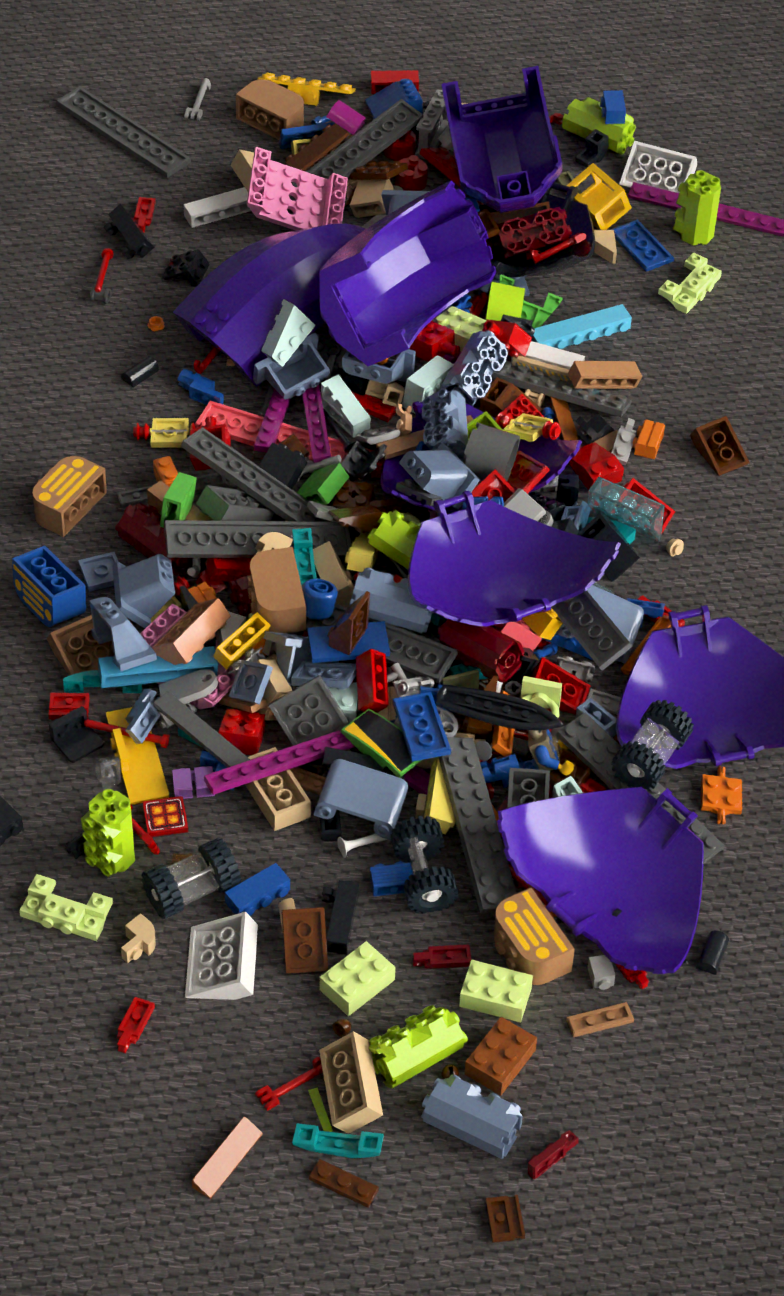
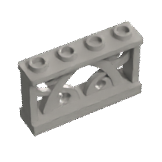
[415,90,448,159]

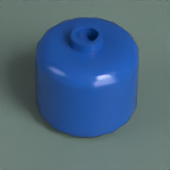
[302,578,338,620]

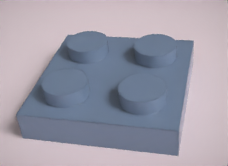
[78,552,118,592]
[229,660,273,705]

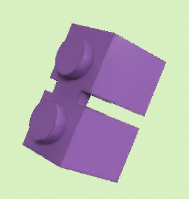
[172,766,215,799]

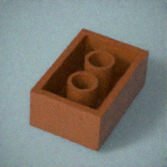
[465,1017,537,1096]

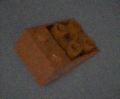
[479,377,543,418]
[328,504,388,534]

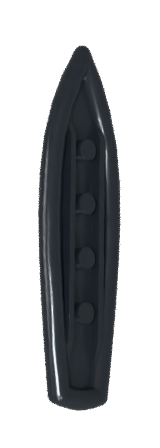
[435,684,563,730]

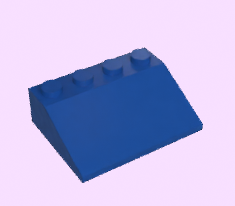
[365,79,423,119]

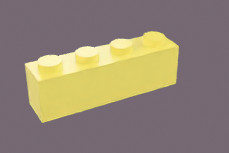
[345,533,381,572]
[424,757,455,834]

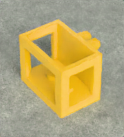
[565,163,632,230]

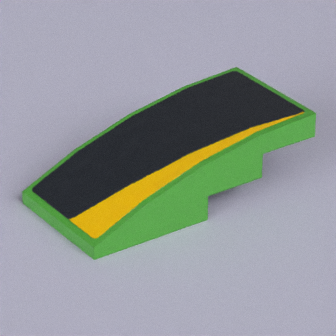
[340,709,422,778]

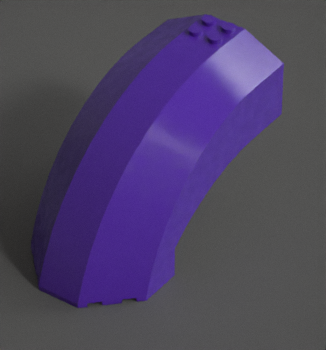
[441,66,562,213]
[319,180,496,366]
[173,224,365,387]

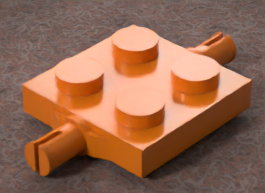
[701,766,742,824]

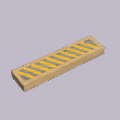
[512,356,571,381]

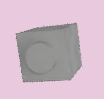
[587,955,615,990]

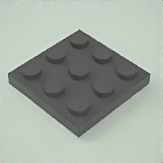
[268,675,349,746]

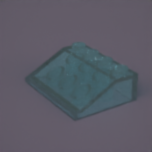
[587,477,665,543]

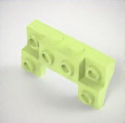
[658,253,721,314]
[19,874,113,941]

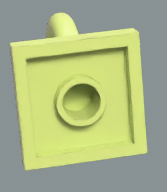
[521,676,562,718]

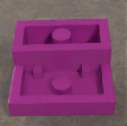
[326,100,366,135]

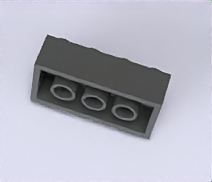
[196,485,275,521]
[507,768,550,808]

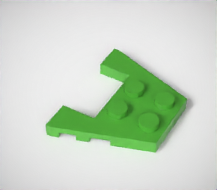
[499,274,563,328]

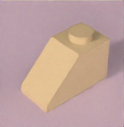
[594,230,617,264]

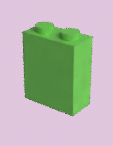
[297,463,350,505]
[160,472,197,528]

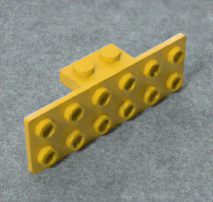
[258,73,356,106]
[106,707,169,805]

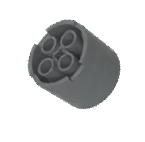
[463,422,520,482]

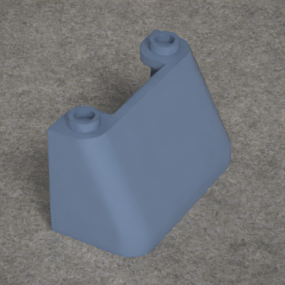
[556,585,644,664]
[314,759,408,840]

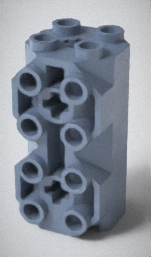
[441,330,508,407]
[422,388,468,462]
[349,568,432,633]
[421,1074,523,1159]

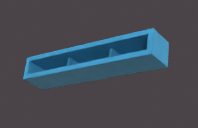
[98,646,218,688]

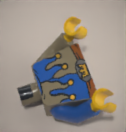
[528,730,574,775]

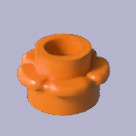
[148,316,165,331]

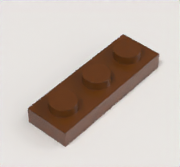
[309,1159,379,1208]

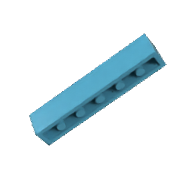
[531,304,632,349]

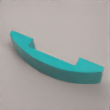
[292,528,317,586]
[63,670,142,693]
[292,1123,384,1158]

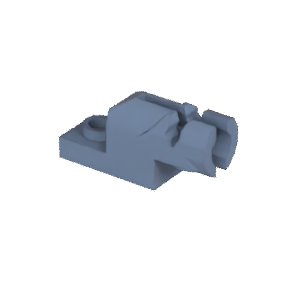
[561,501,591,532]
[125,689,160,744]

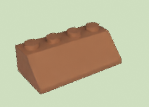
[152,598,231,665]

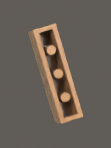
[568,361,642,389]

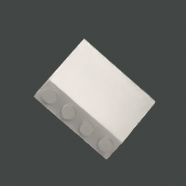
[619,141,697,193]
[185,912,258,1000]

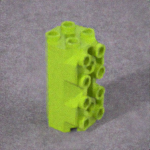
[562,97,636,155]
[673,170,721,245]
[367,510,420,569]
[81,789,135,877]
[369,1005,468,1089]

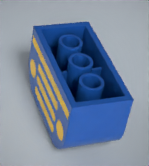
[12,546,86,627]

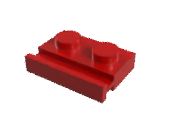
[49,693,90,720]

